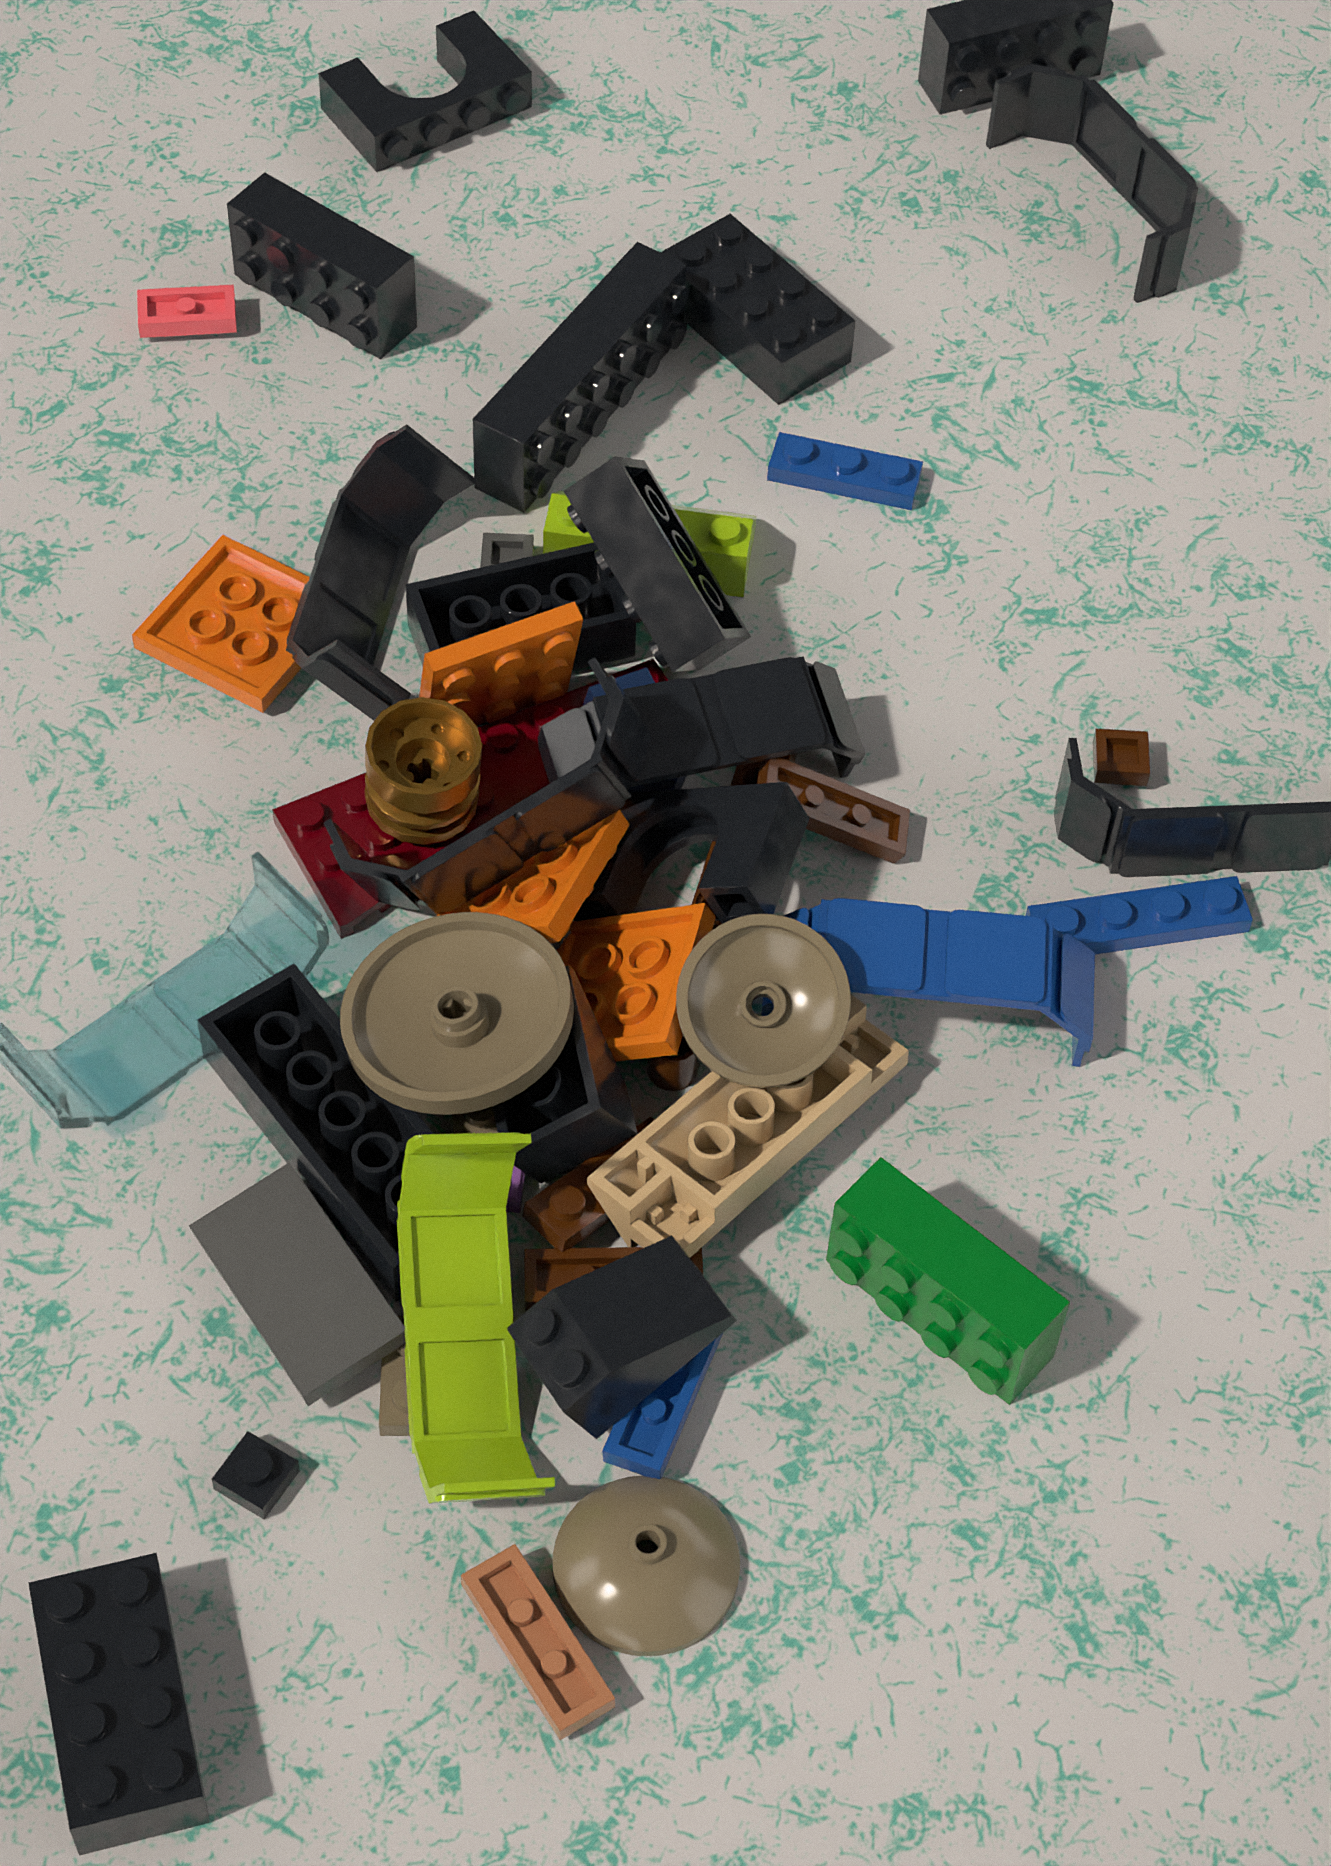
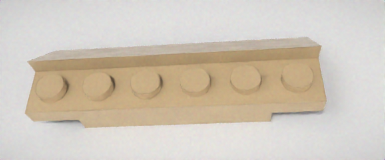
[587,994,909,1257]

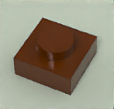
[1093,728,1150,786]

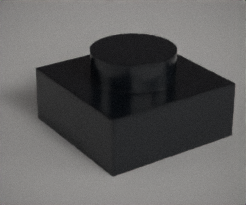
[211,1431,300,1520]

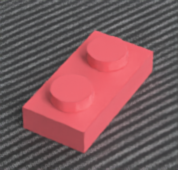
[137,284,237,338]

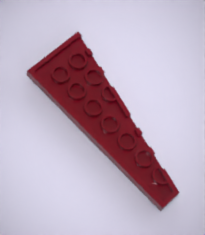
[272,658,668,939]

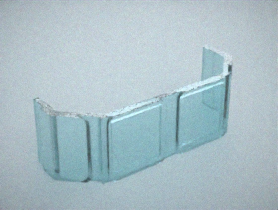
[0,852,329,1129]

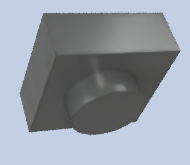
[480,532,534,568]

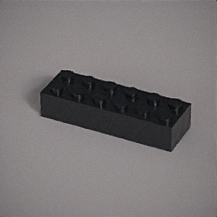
[473,242,689,513]
[197,963,434,1302]

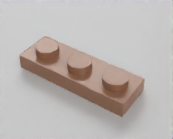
[461,1544,615,1740]

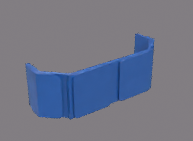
[761,898,1095,1067]

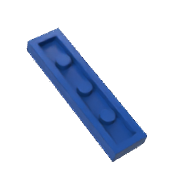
[1026,876,1253,955]

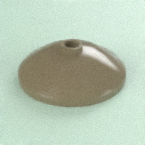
[676,914,851,1088]
[552,1475,740,1656]

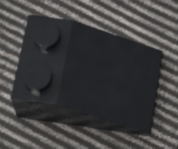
[492,966,638,1184]
[506,1235,737,1439]

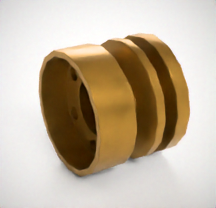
[365,697,482,845]

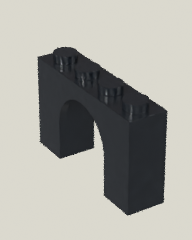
[318,10,532,172]
[574,782,810,924]

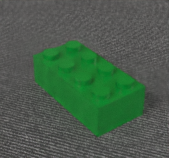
[826,1157,1070,1405]

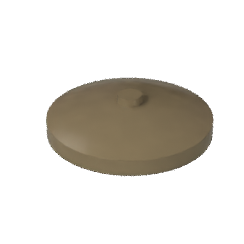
[340,912,574,1115]

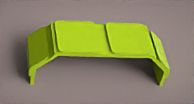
[397,1133,555,1504]

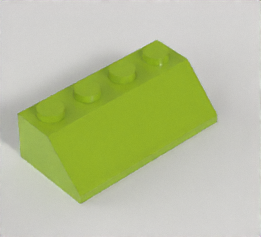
[543,491,757,598]

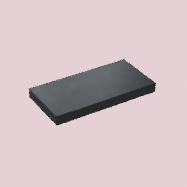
[189,1162,405,1406]

